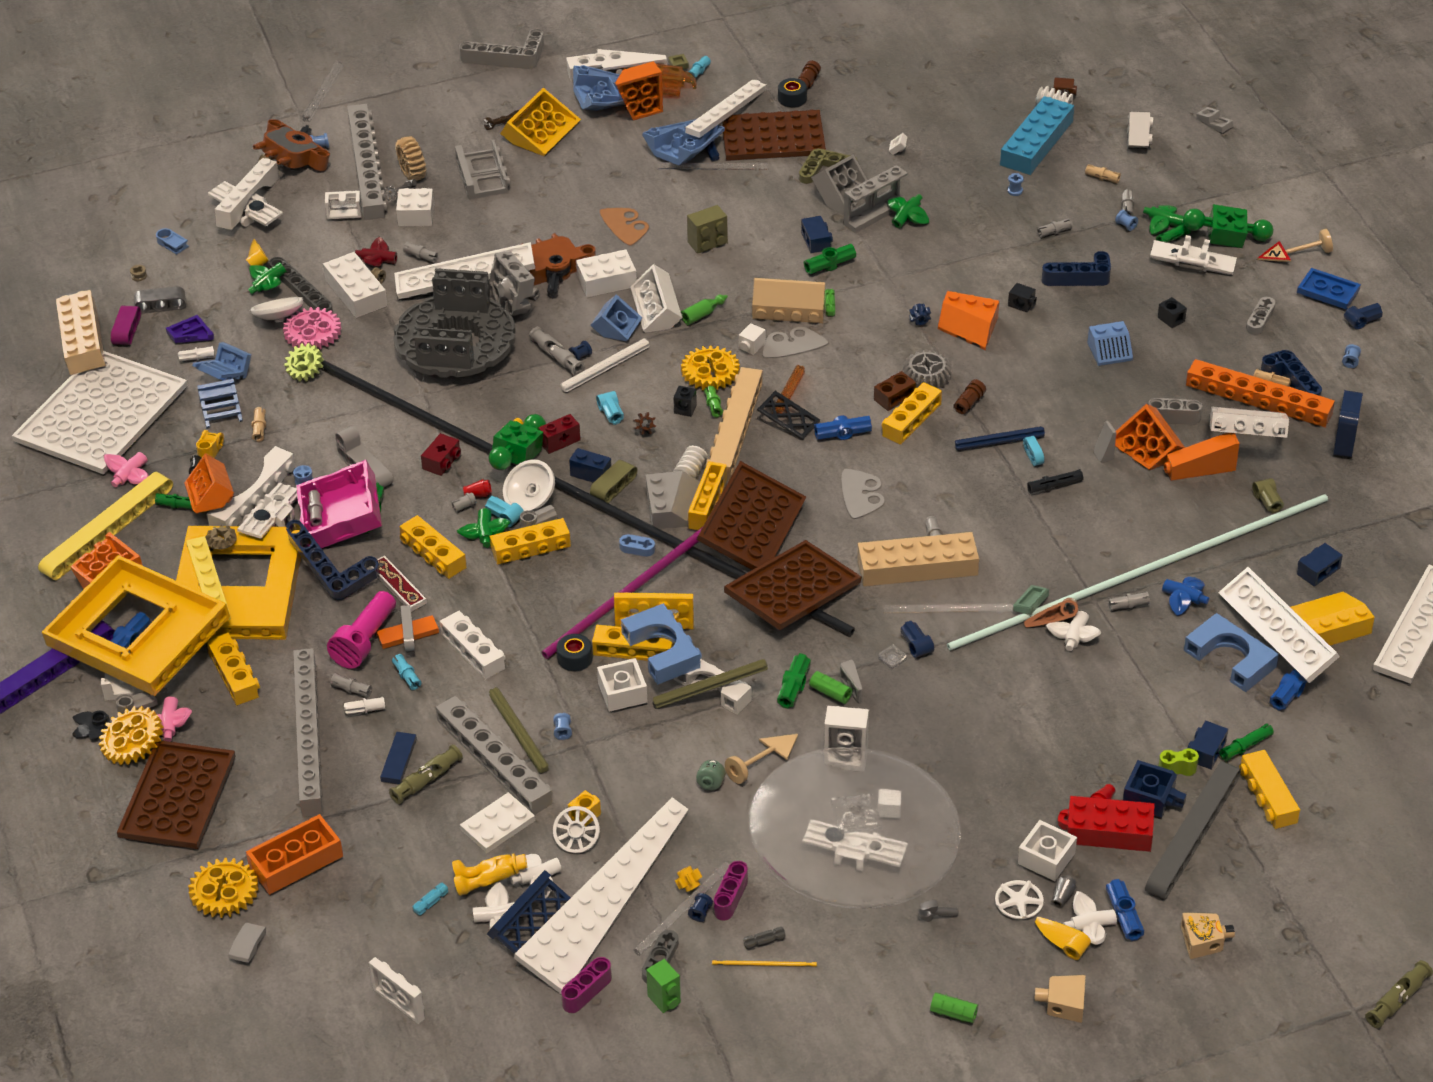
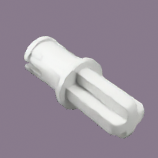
[178,346,215,361]
[344,697,385,714]

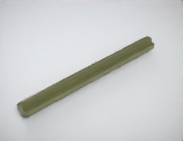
[653,659,768,708]
[489,687,549,773]

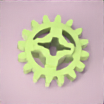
[284,343,324,381]

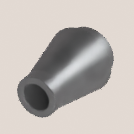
[1051,875,1077,908]

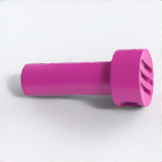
[327,591,396,669]

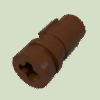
[798,60,821,88]
[954,379,986,414]

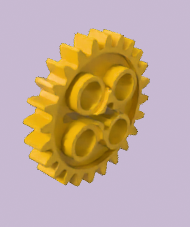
[681,346,740,390]
[99,706,164,765]
[188,858,259,918]

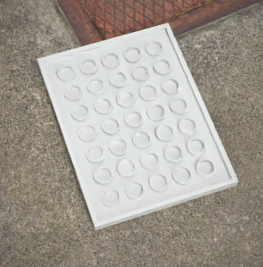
[12,351,188,474]

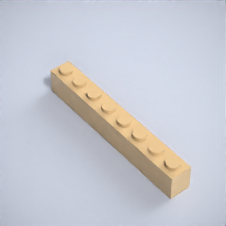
[706,367,763,481]

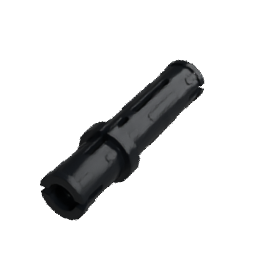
[1027,469,1084,494]

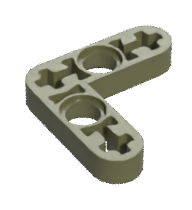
[799,149,858,184]

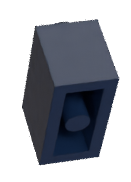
[801,216,833,253]
[569,448,611,483]
[1297,543,1343,587]
[1188,720,1228,770]

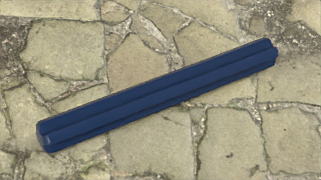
[955,426,1045,450]

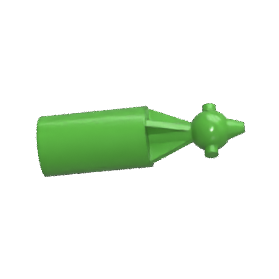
[681,294,728,325]

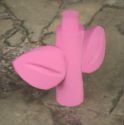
[104,452,149,487]
[157,697,192,742]

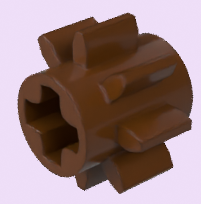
[633,412,656,435]

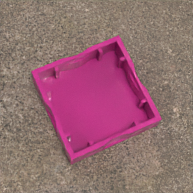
[296,460,382,548]

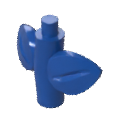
[1162,577,1209,616]

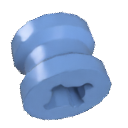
[293,465,313,485]

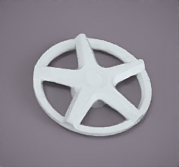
[995,880,1044,919]

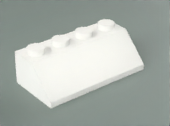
[630,264,682,333]

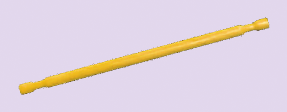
[712,960,817,967]

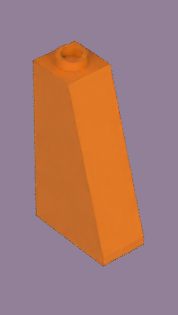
[1164,432,1240,481]

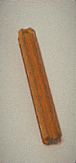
[772,365,805,414]

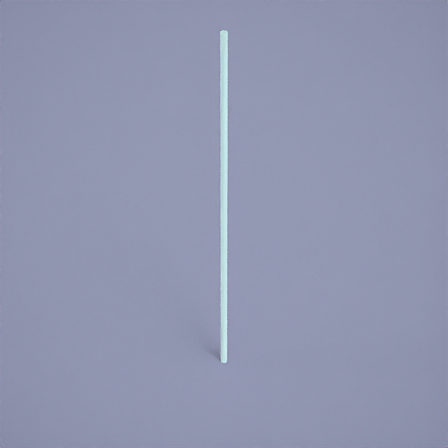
[947,494,1328,651]

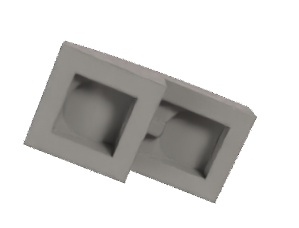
[1196,107,1234,133]
[228,923,266,963]

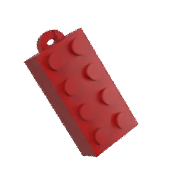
[1058,796,1154,852]

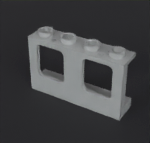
[455,140,510,199]
[844,165,908,233]

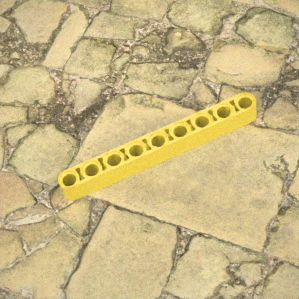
[38,472,173,580]

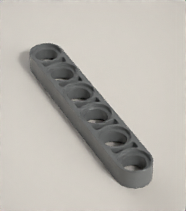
[269,257,333,313]

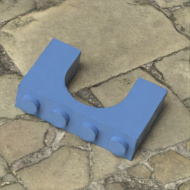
[621,603,702,685]
[1184,613,1279,692]

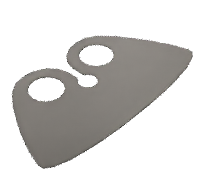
[763,327,828,358]
[842,469,884,518]

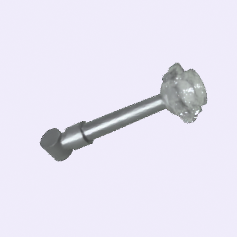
[384,179,416,202]

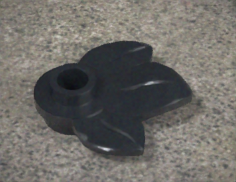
[72,710,110,740]

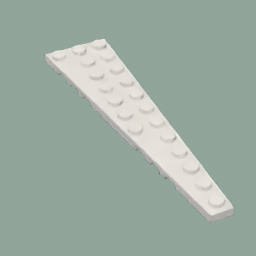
[514,798,688,994]

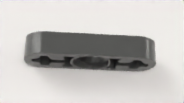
[642,930,679,983]

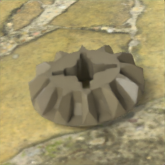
[205,525,237,549]

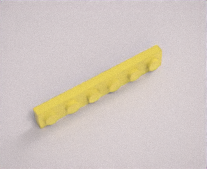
[186,536,231,620]

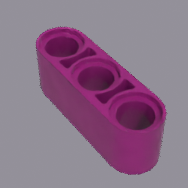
[111,305,141,345]
[714,861,748,921]
[561,957,612,1013]

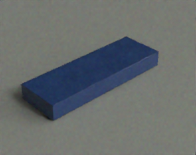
[380,732,417,784]

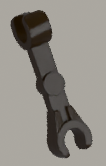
[484,110,519,130]

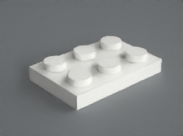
[460,792,535,853]
[369,957,425,1024]

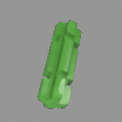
[825,289,835,317]

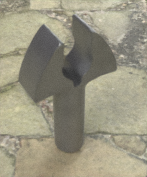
[918,900,959,922]

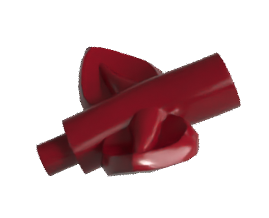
[355,237,397,267]

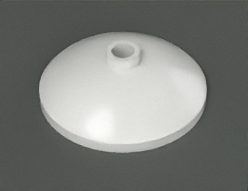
[251,297,303,323]
[503,460,555,511]

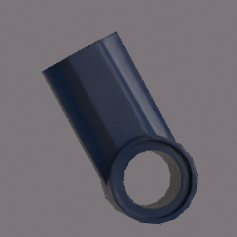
[1344,303,1383,329]
[901,620,934,658]

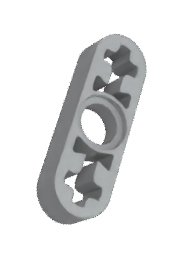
[1247,297,1275,335]
[400,605,415,652]

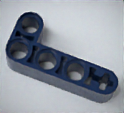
[1041,251,1111,286]
[1261,350,1322,396]

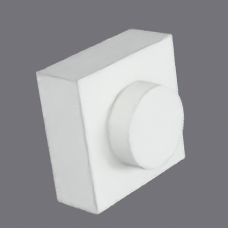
[889,133,907,155]

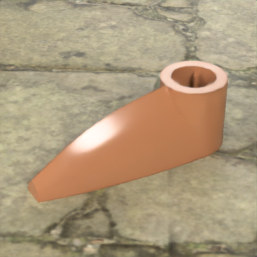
[1024,598,1078,627]

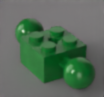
[1183,204,1274,248]
[489,414,546,470]

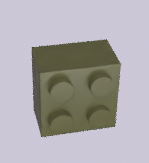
[687,205,728,254]

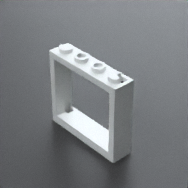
[1209,407,1289,438]

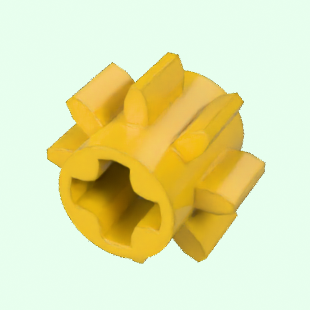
[674,865,702,892]

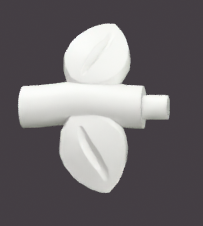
[1046,611,1101,651]
[510,854,561,898]
[473,882,525,936]
[1063,891,1117,945]

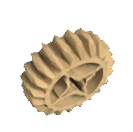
[395,136,426,181]

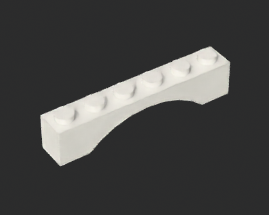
[215,158,279,230]
[207,446,295,526]

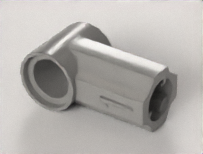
[520,505,557,528]
[116,692,158,715]

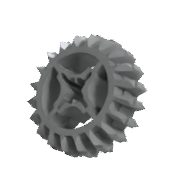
[903,350,952,389]

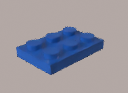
[1297,268,1361,309]

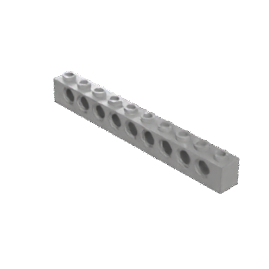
[347,104,387,220]
[293,648,323,817]

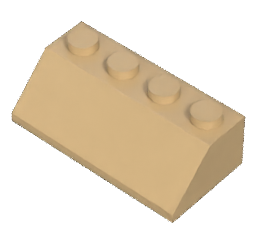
[752,278,825,323]

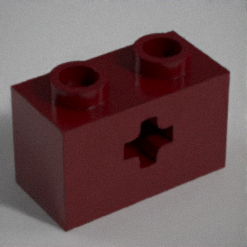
[538,414,581,454]
[421,433,461,476]

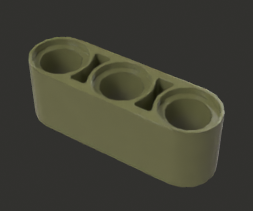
[590,459,638,503]

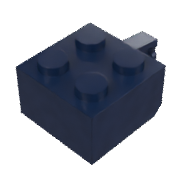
[1123,760,1186,818]

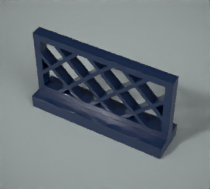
[487,870,571,954]

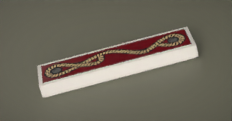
[369,556,427,612]

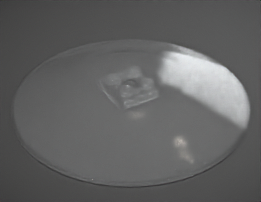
[749,747,961,909]

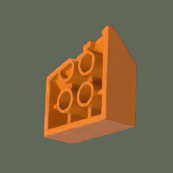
[615,61,663,120]
[938,291,999,350]
[1115,404,1185,470]
[71,532,143,589]

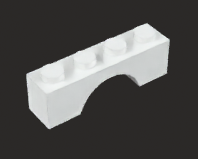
[674,659,752,715]

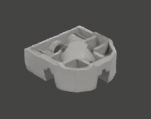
[489,251,535,316]

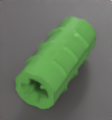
[809,671,852,704]
[930,992,978,1024]

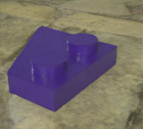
[166,315,214,343]

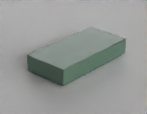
[1013,585,1049,615]

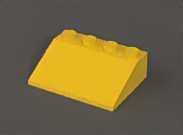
[500,88,581,156]
[1290,591,1375,646]

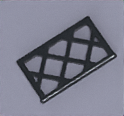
[757,390,820,440]

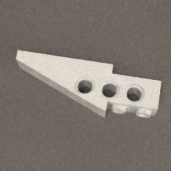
[567,49,667,82]

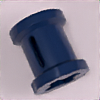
[568,340,592,361]
[688,893,713,922]

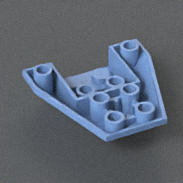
[573,65,625,111]
[642,118,725,165]

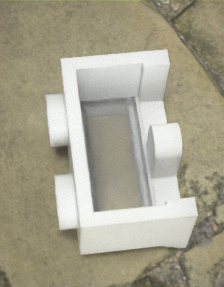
[325,191,361,219]

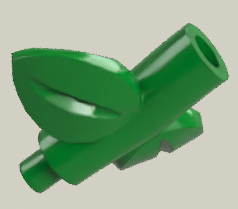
[888,194,929,228]
[1143,205,1183,235]
[248,262,287,295]
[457,508,510,548]

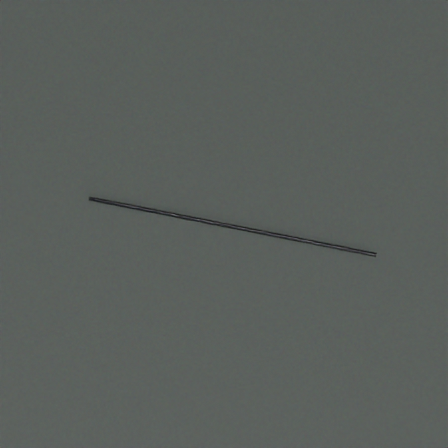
[320,360,855,636]

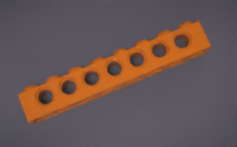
[1186,359,1335,428]

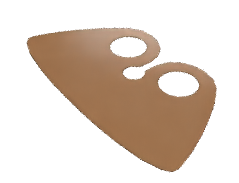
[600,208,649,245]

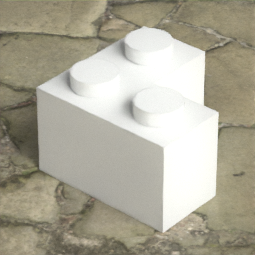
[1127,112,1153,148]

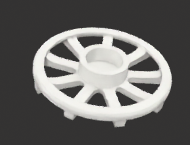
[553,806,600,853]

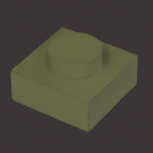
[668,54,689,71]

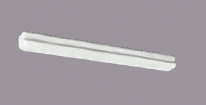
[560,338,649,392]

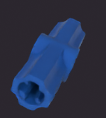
[814,415,872,440]
[111,612,151,654]
[1270,669,1307,711]
[1106,879,1144,941]

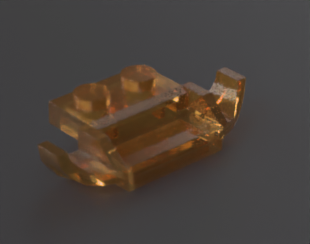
[656,64,697,96]

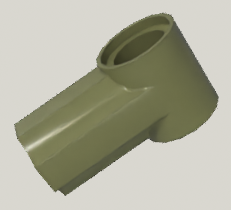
[1252,478,1284,514]

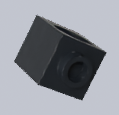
[1008,283,1037,313]
[1158,297,1187,328]
[673,386,697,417]

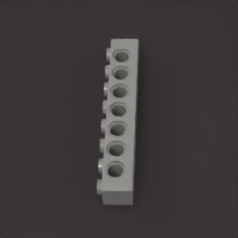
[436,696,553,815]

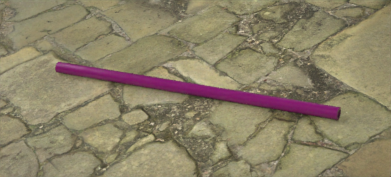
[541,527,703,659]

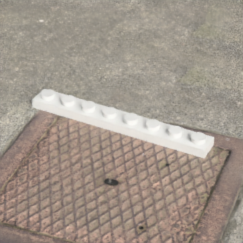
[685,80,766,138]

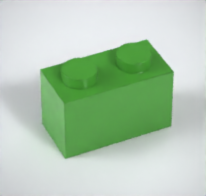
[646,959,681,1013]

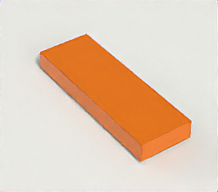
[376,615,439,649]

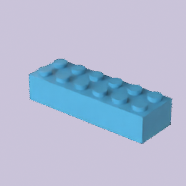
[1000,96,1074,175]

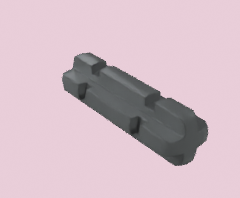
[743,927,785,949]

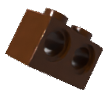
[874,371,916,411]

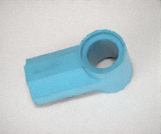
[596,391,624,425]
[485,496,524,527]

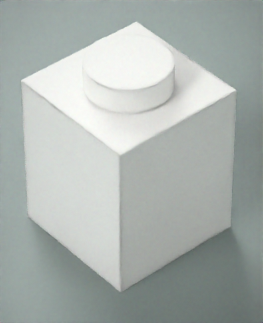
[739,323,766,355]

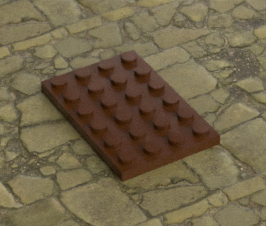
[722,109,826,161]
[696,461,806,570]
[724,540,862,630]
[117,740,236,849]

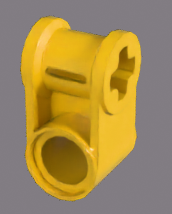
[196,430,224,458]

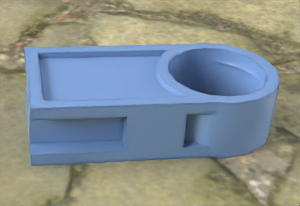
[156,228,189,255]

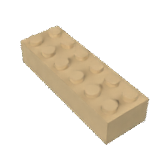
[56,290,106,375]
[857,532,979,586]

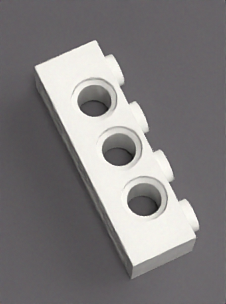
[440,611,505,680]

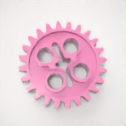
[283,307,342,350]

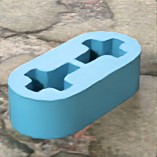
[1023,436,1044,466]

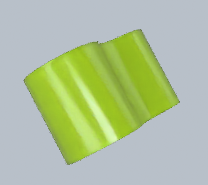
[1158,748,1199,776]

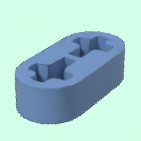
[619,534,655,557]

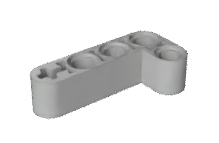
[335,425,394,487]

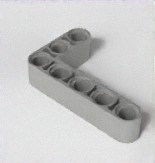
[459,29,544,69]

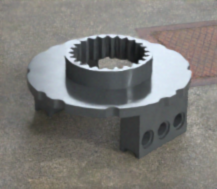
[393,268,515,378]

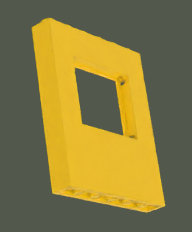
[169,526,303,640]
[42,555,230,696]

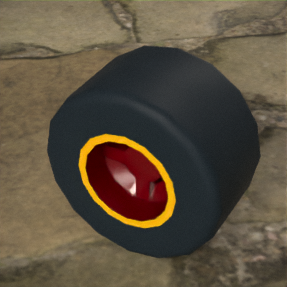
[778,78,807,107]
[556,634,593,671]

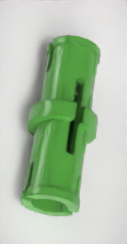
[704,386,723,417]

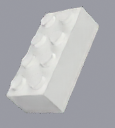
[323,252,387,318]

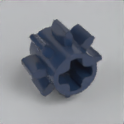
[909,303,931,325]

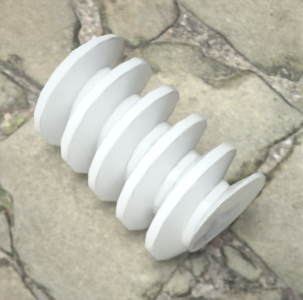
[1036,86,1073,104]
[673,445,708,479]

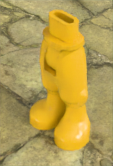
[452,853,528,896]

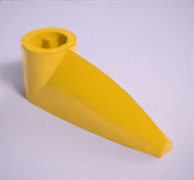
[246,239,269,266]
[1035,917,1091,960]

